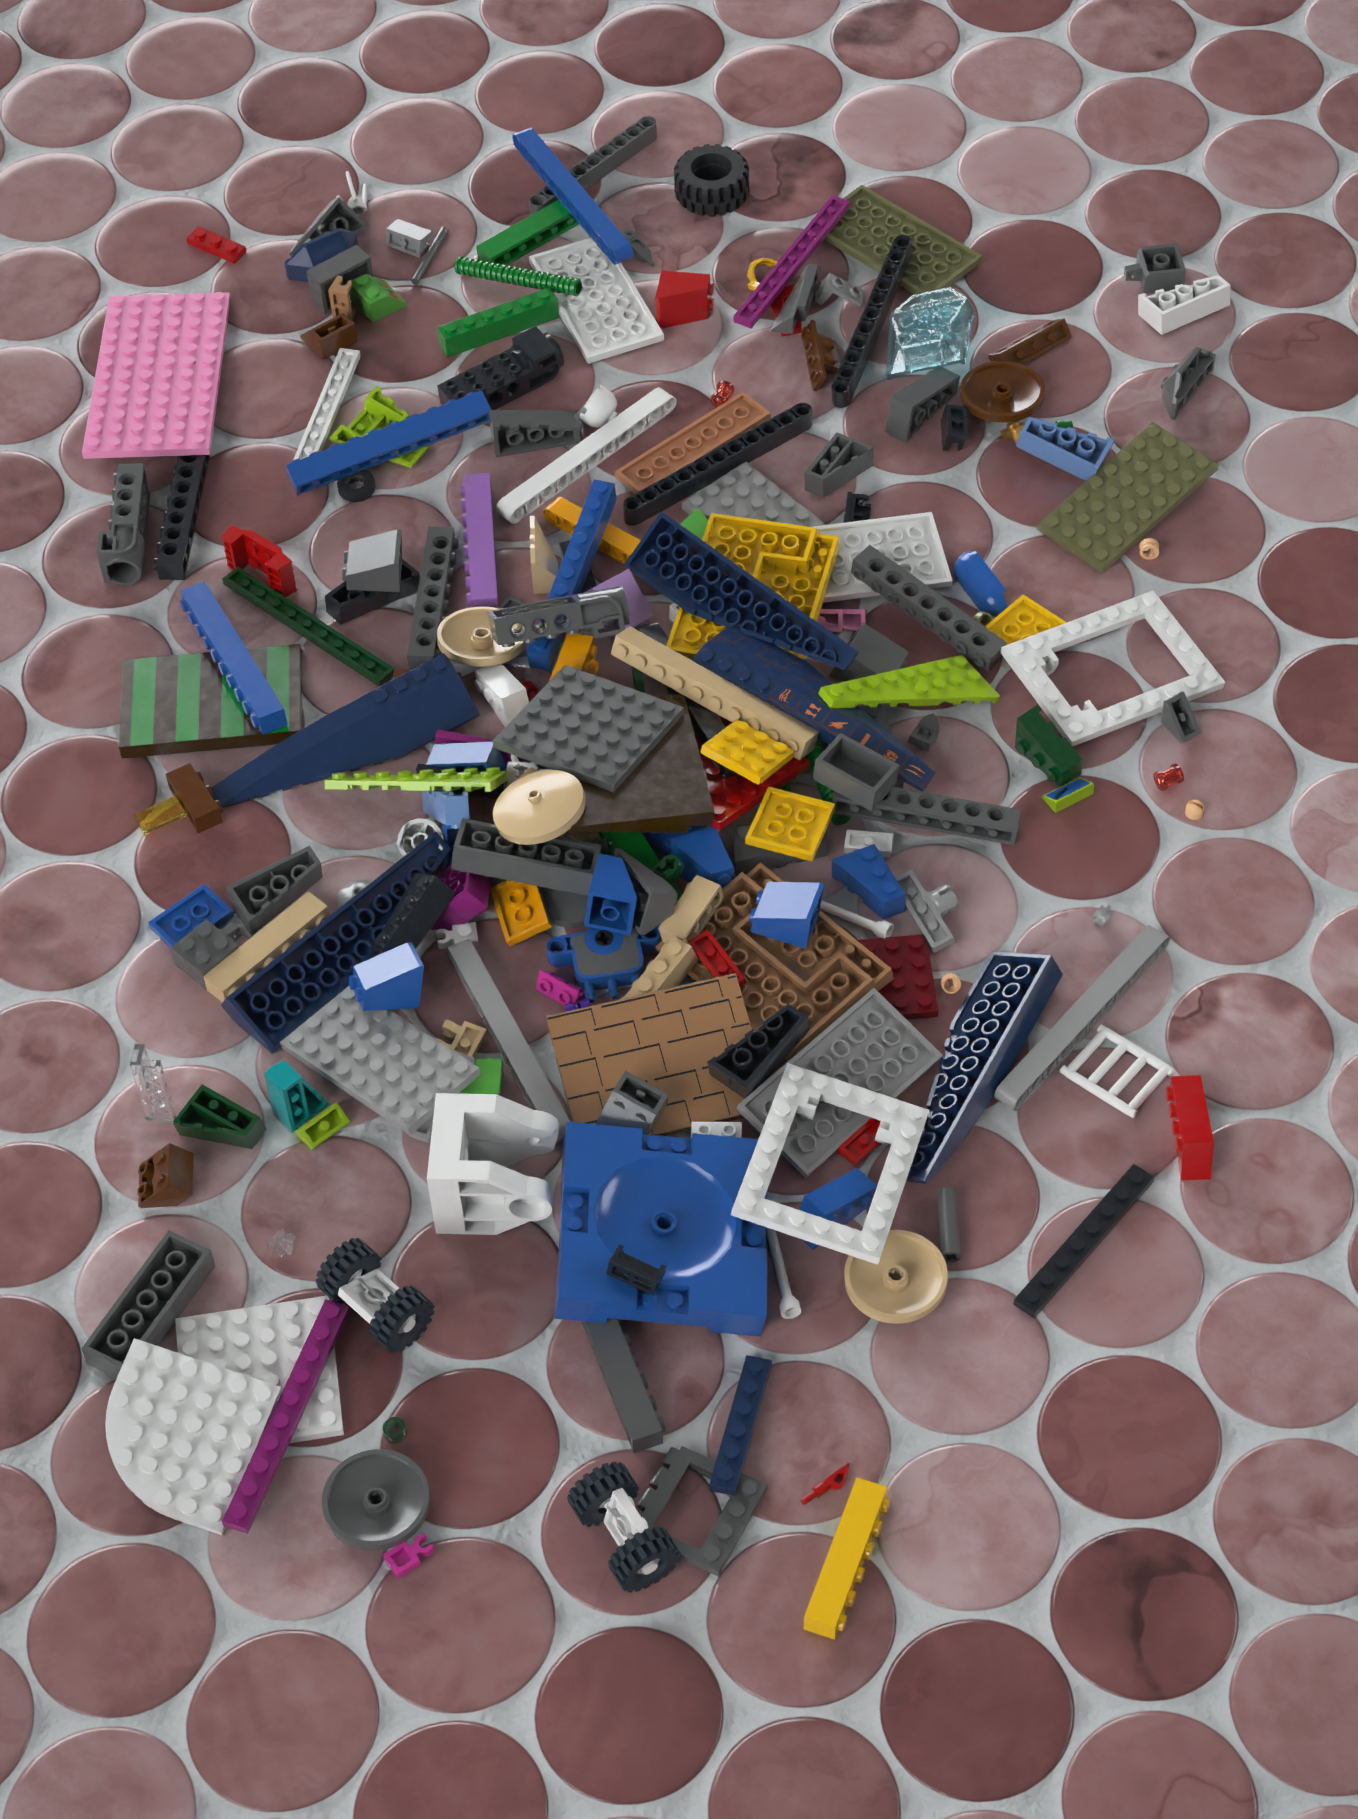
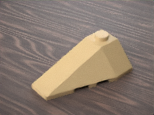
[530,516,559,594]

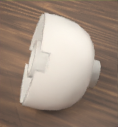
[579,385,618,428]
[397,818,444,857]

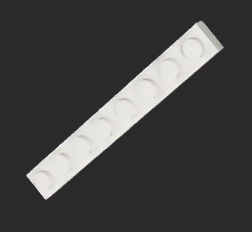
[293,348,361,460]

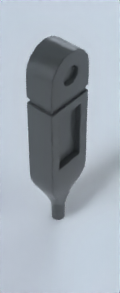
[623,230,655,267]

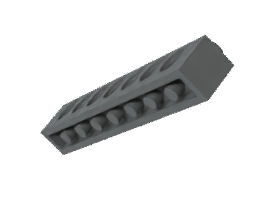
[407,526,459,670]
[851,545,1007,672]
[832,787,1021,845]

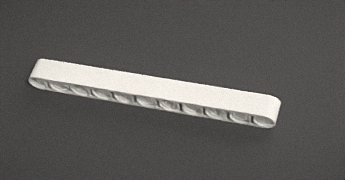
[496,387,677,524]

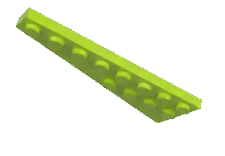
[818,655,1000,708]
[324,767,508,792]

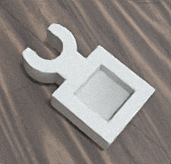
[436,922,479,949]

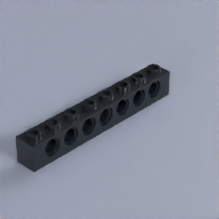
[153,455,210,580]

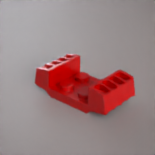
[221,525,297,597]

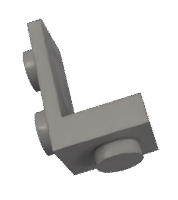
[815,273,864,306]

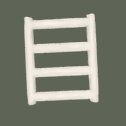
[1059,1024,1175,1118]

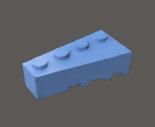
[1016,417,1115,481]
[422,786,470,829]

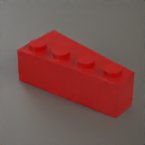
[1166,1075,1214,1180]

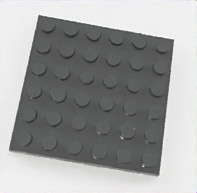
[493,665,684,792]

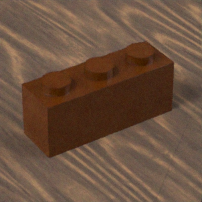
[165,763,223,833]

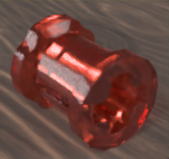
[711,380,735,407]
[1153,763,1184,791]

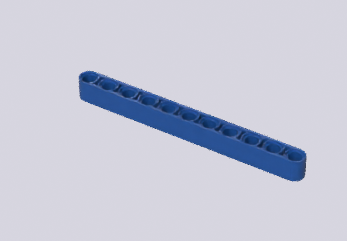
[512,127,634,265]

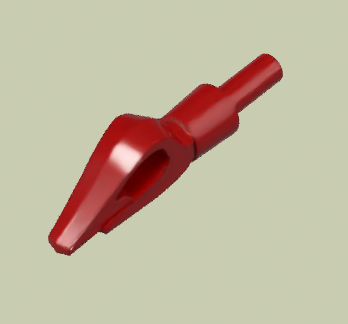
[801,1463,850,1505]

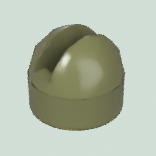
[973,612,992,626]

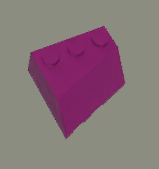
[430,863,492,931]

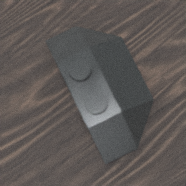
[1161,347,1216,420]

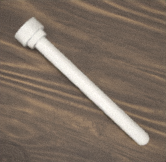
[820,900,894,939]
[766,1227,801,1319]

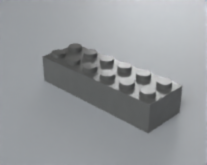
[451,818,602,896]
[81,1230,215,1379]

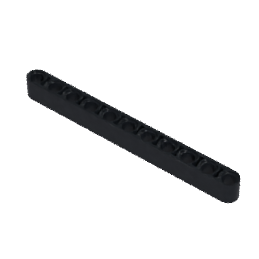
[831,235,912,408]
[623,403,812,526]
[636,622,739,779]

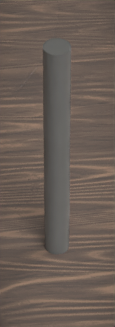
[411,227,448,285]

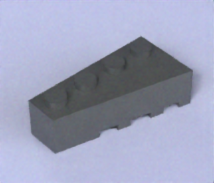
[885,366,960,442]
[227,845,323,936]

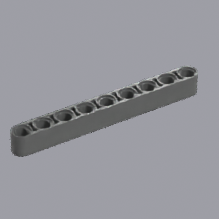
[529,116,657,215]

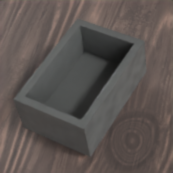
[306,245,373,314]
[813,733,900,811]

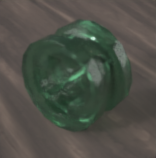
[382,1417,407,1444]

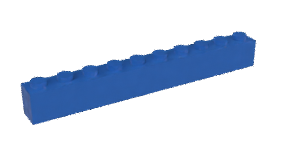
[286,390,491,496]
[527,479,617,671]
[179,581,288,735]

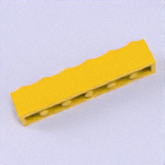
[804,1477,890,1640]

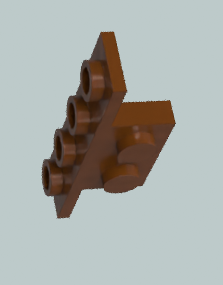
[801,320,840,391]

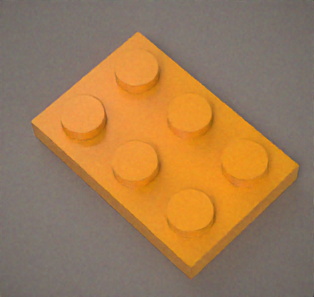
[491,880,552,947]

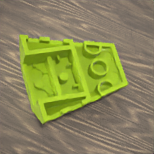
[329,385,432,468]

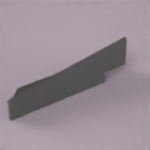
[770,264,821,334]

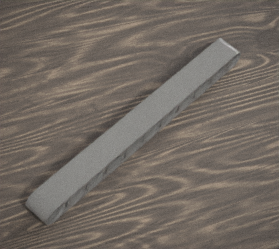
[994,925,1170,1111]
[446,939,570,1143]

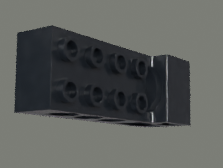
[437,326,564,410]

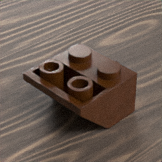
[300,313,357,360]
[137,1143,194,1208]

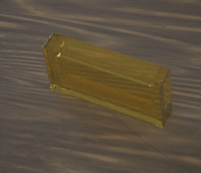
[134,796,186,835]

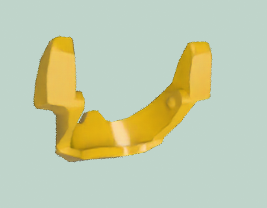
[747,258,777,290]

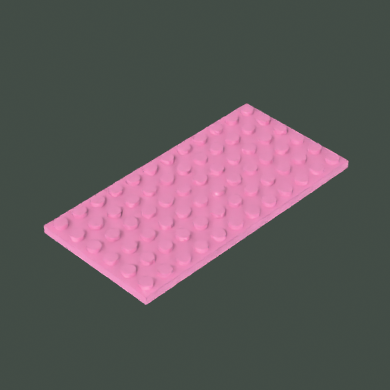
[82,292,231,459]

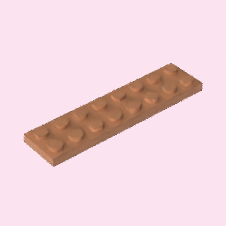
[615,391,771,494]

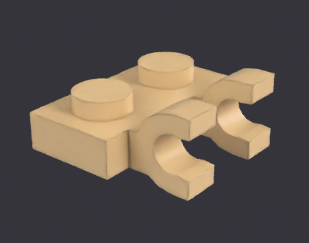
[435,1019,487,1057]

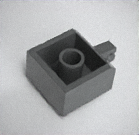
[1124,243,1186,293]
[171,919,241,990]

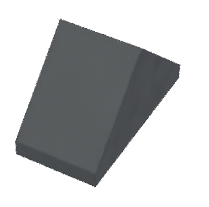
[1161,692,1201,743]

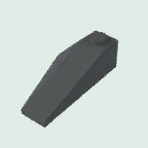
[289,197,367,257]
[613,848,678,935]

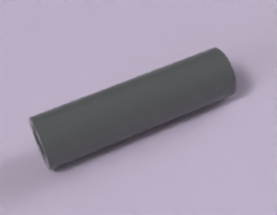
[936,1187,961,1263]

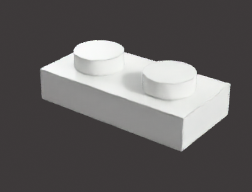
[844,829,893,857]

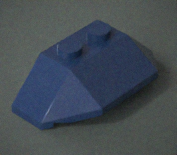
[284,228,358,282]

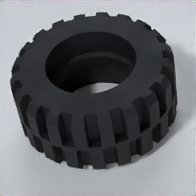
[674,144,750,217]

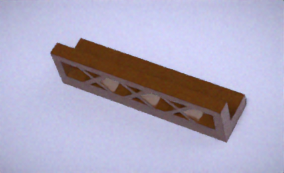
[988,318,1072,364]

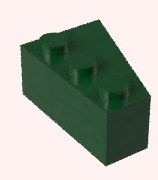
[1015,704,1083,787]
[172,1084,267,1149]

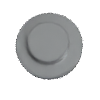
[1092,905,1114,926]

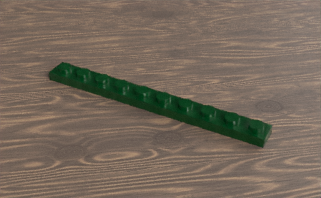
[222,566,395,687]

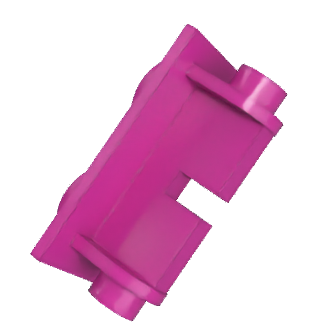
[535,969,585,1006]

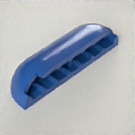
[953,551,1011,616]

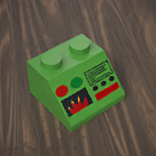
[350,274,407,322]

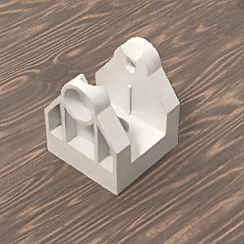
[427,1093,559,1235]

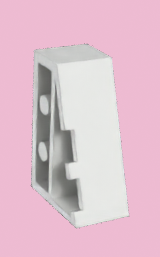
[474,664,529,727]

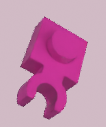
[383,1534,434,1579]

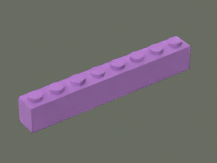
[460,473,499,608]

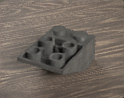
[596,1070,669,1135]

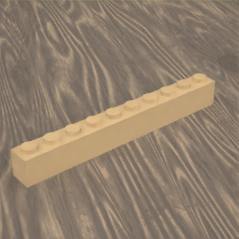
[611,626,819,760]

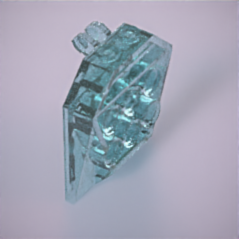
[886,287,974,379]

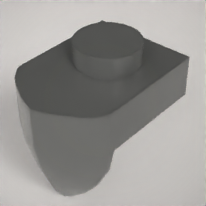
[908,714,939,751]

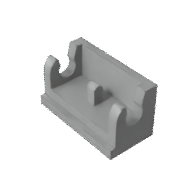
[386,219,432,258]

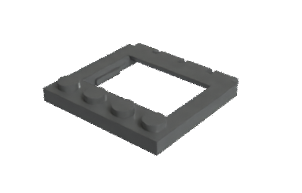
[636,1446,767,1576]

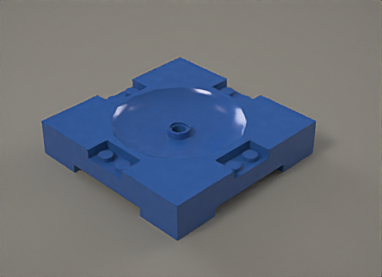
[554,1122,767,1336]

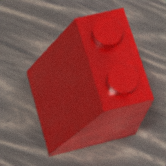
[655,270,714,329]

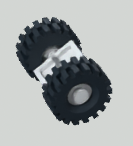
[316,1238,435,1353]
[567,1462,681,1593]

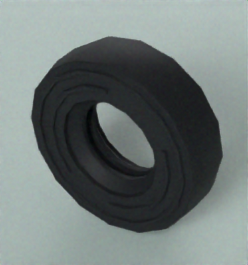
[337,470,376,502]

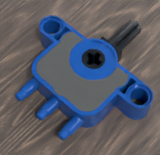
[546,925,662,1003]

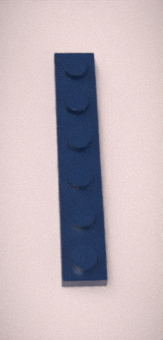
[709,1355,772,1496]

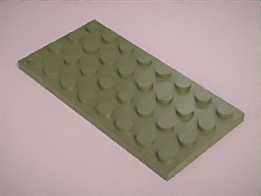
[824,185,982,303]
[1037,422,1218,574]

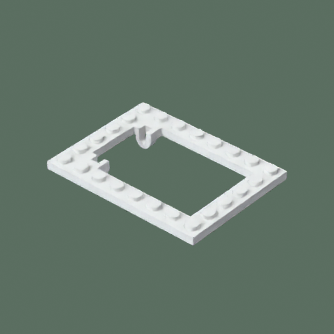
[1001,591,1225,747]
[731,1063,929,1265]

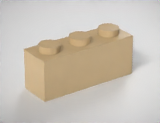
[659,875,724,944]

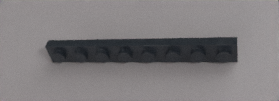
[1013,1164,1154,1318]

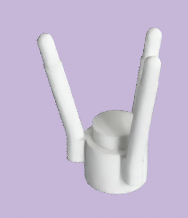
[336,171,368,217]

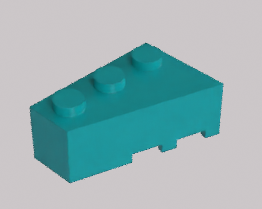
[264,1059,330,1133]

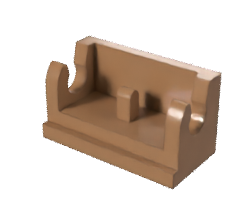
[328,276,356,322]

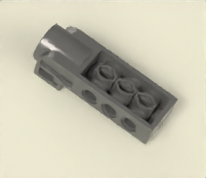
[97,463,151,585]
[488,586,630,647]

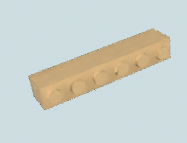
[204,891,330,1003]

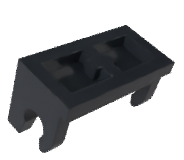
[941,404,969,451]
[843,492,871,523]
[606,1244,667,1296]

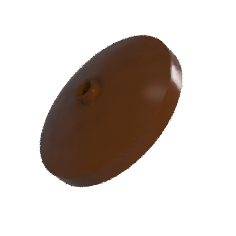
[960,361,1045,423]

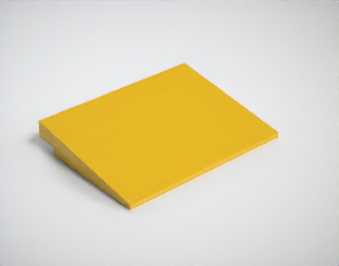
[666,513,840,660]

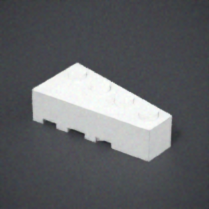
[1138,275,1231,335]

